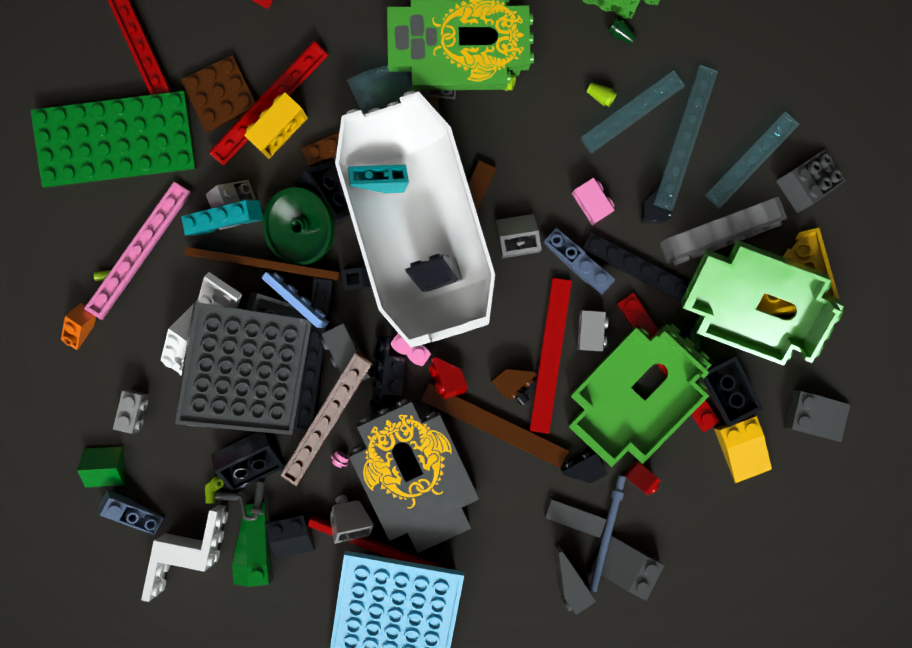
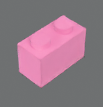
[572,178,614,225]

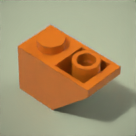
[61,303,96,350]

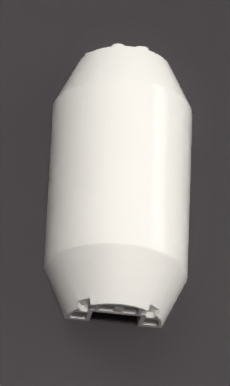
[335,91,495,348]

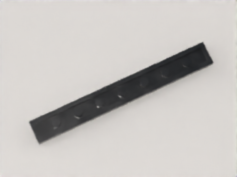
[293,277,334,432]

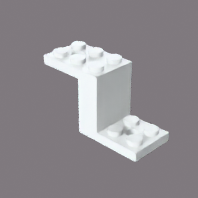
[161,272,242,376]
[141,504,228,602]

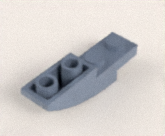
[543,228,615,295]

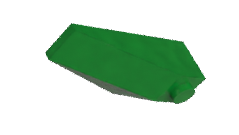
[232,502,273,587]

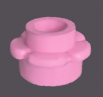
[331,450,349,468]

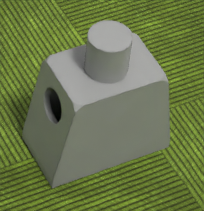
[330,495,374,544]

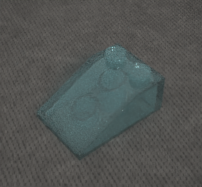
[347,65,413,114]

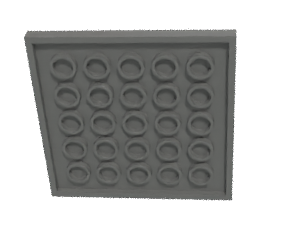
[173,302,311,435]

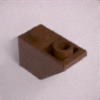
[491,369,536,400]

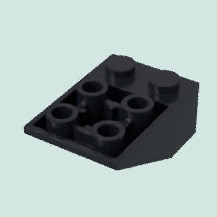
[405,254,463,292]

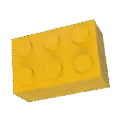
[244,93,308,159]

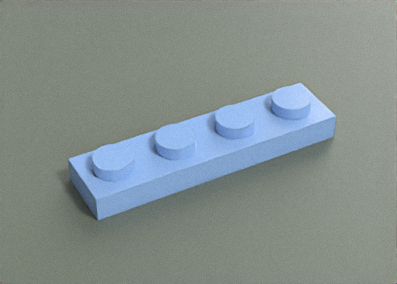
[262,272,329,328]

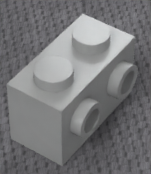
[577,310,608,351]
[113,390,149,434]

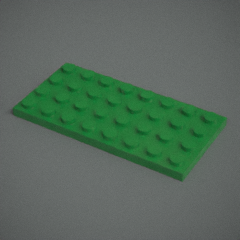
[30,91,197,188]

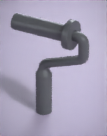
[215,482,265,521]

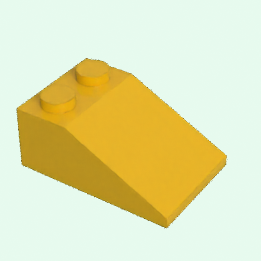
[714,415,772,483]

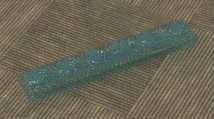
[580,70,685,154]
[705,111,800,209]

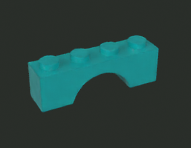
[181,200,263,235]

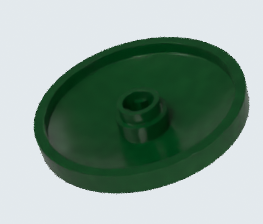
[263,187,335,266]

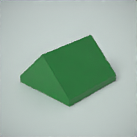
[77,446,125,487]

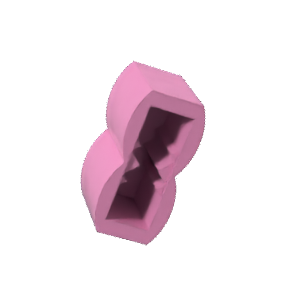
[391,333,431,366]

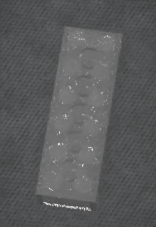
[659,196,787,266]

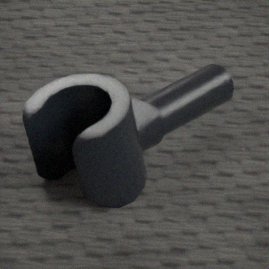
[516,381,536,405]

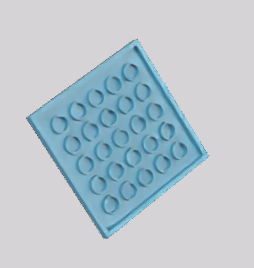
[330,551,464,648]

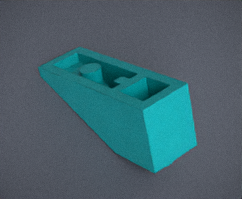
[347,164,409,194]

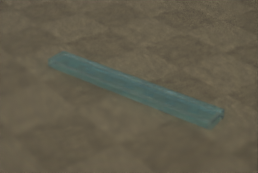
[653,65,718,211]

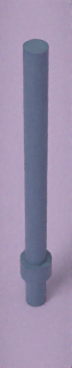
[589,476,626,592]

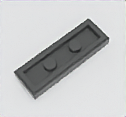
[545,499,607,538]

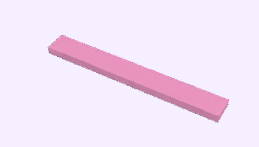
[84,181,191,320]

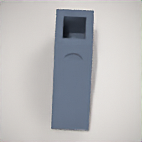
[98,490,164,535]

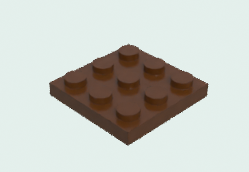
[181,55,255,133]

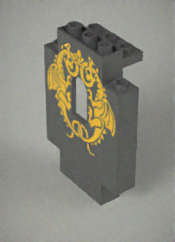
[349,398,479,553]

